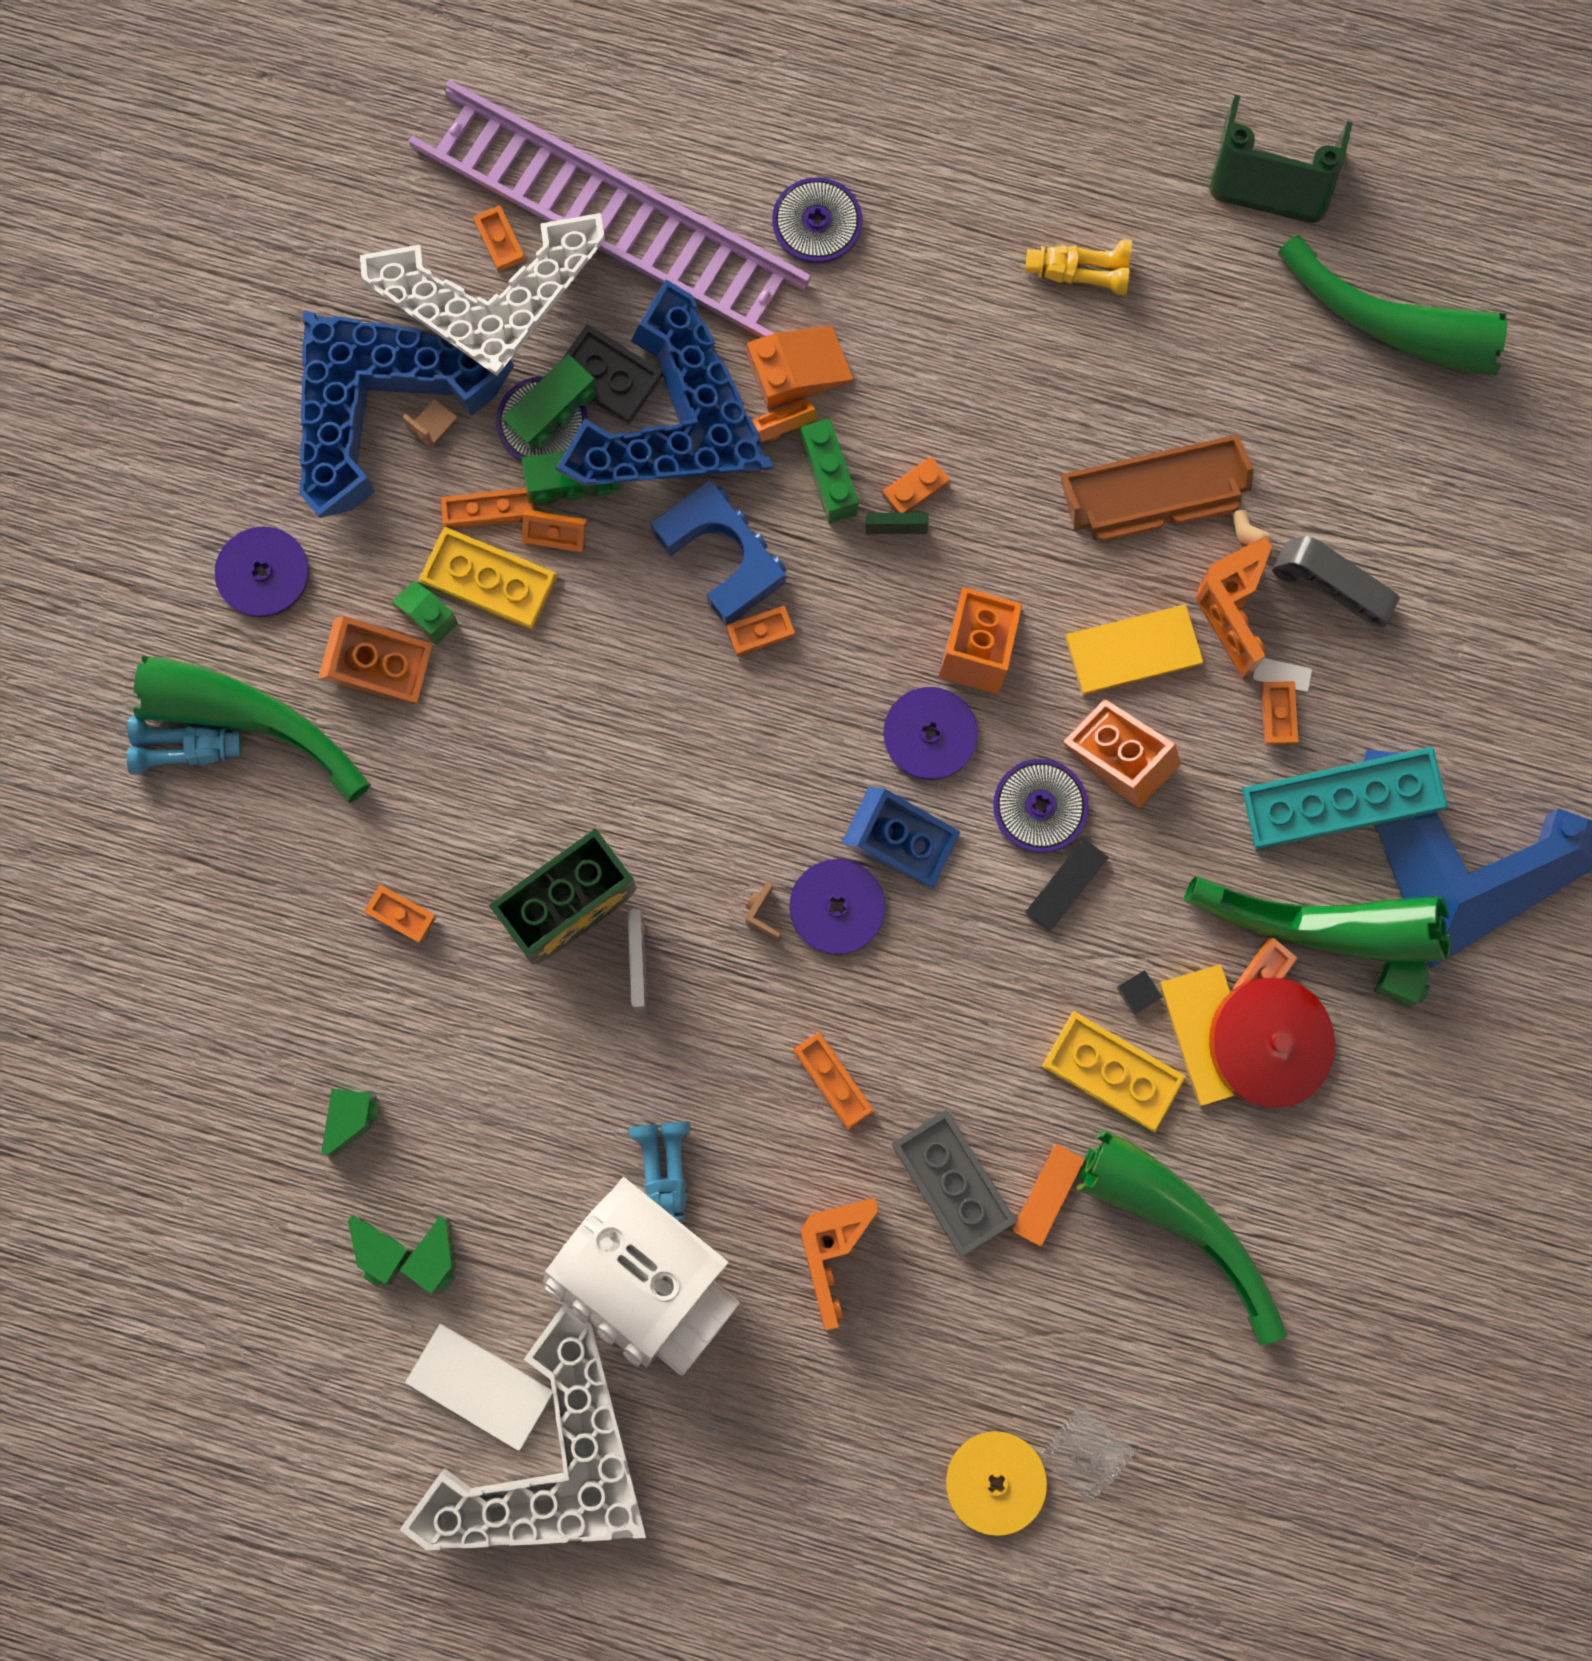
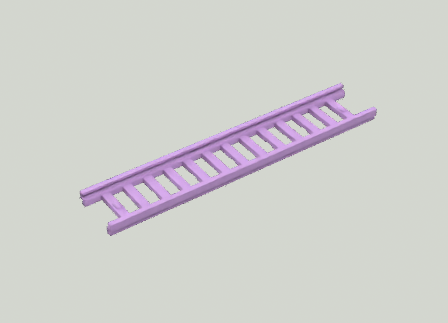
[408,80,811,338]

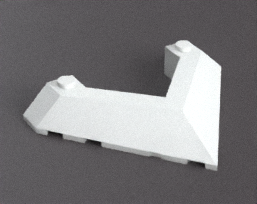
[360,213,605,376]
[400,1303,646,1550]

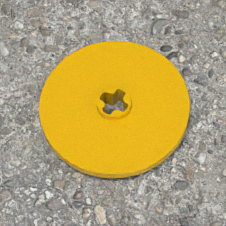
[946,1431,1047,1536]

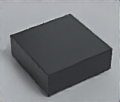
[1117,970,1162,1015]

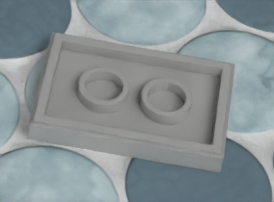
[628,909,648,1015]

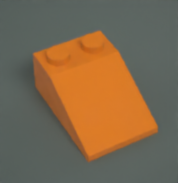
[747,326,854,411]
[938,587,1022,694]
[318,616,433,704]
[1063,699,1181,808]

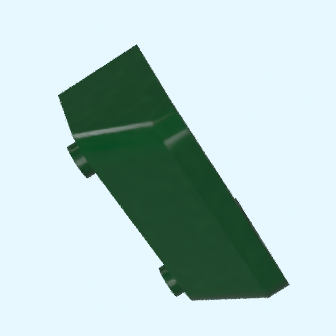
[1209,95,1353,223]

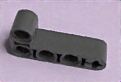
[1272,536,1400,627]

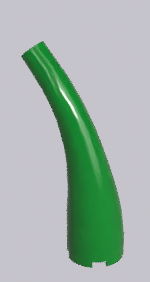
[1278,235,1508,375]
[133,656,371,803]
[1184,876,1451,963]
[1076,1130,1288,1346]

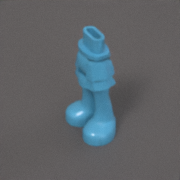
[127,716,241,775]
[628,1121,691,1224]

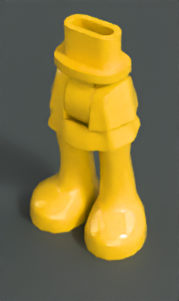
[1025,239,1132,296]

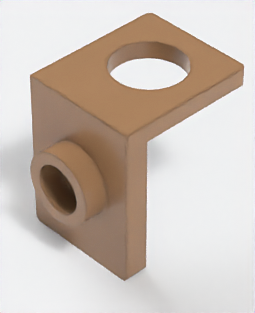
[402,399,458,449]
[745,882,781,942]

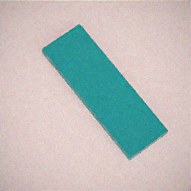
[1242,746,1448,850]

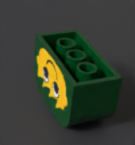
[489,828,637,964]

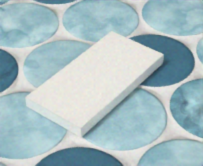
[405,1323,553,1451]

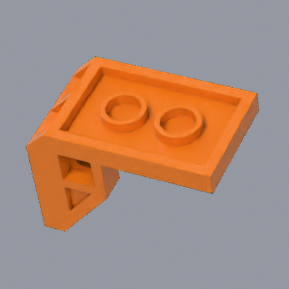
[1195,536,1272,679]
[800,1198,879,1330]

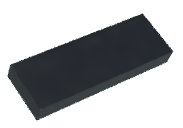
[1025,838,1109,932]

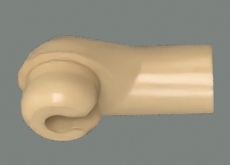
[1232,510,1271,546]

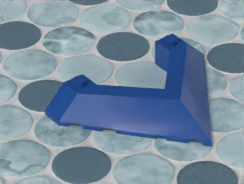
[555,279,774,486]
[299,311,514,518]
[1363,750,1592,969]

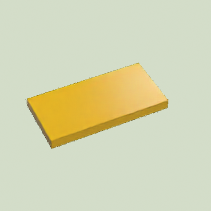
[418,527,558,631]
[1065,604,1203,695]
[1159,964,1235,1107]
[1041,1011,1186,1133]

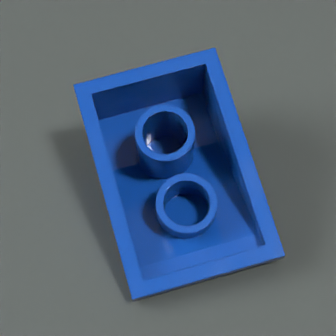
[842,787,960,888]

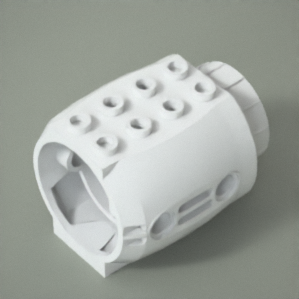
[543,1177,740,1375]

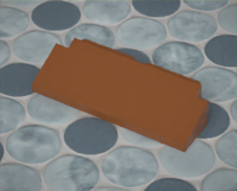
[1061,434,1254,541]

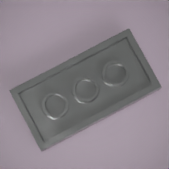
[891,1109,1017,1257]

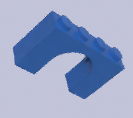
[650,480,787,626]

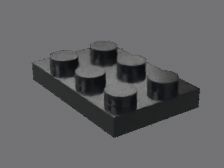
[560,324,663,424]

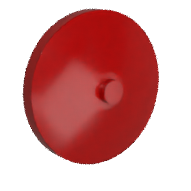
[1209,978,1335,1108]

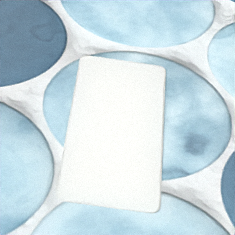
[1253,658,1312,692]

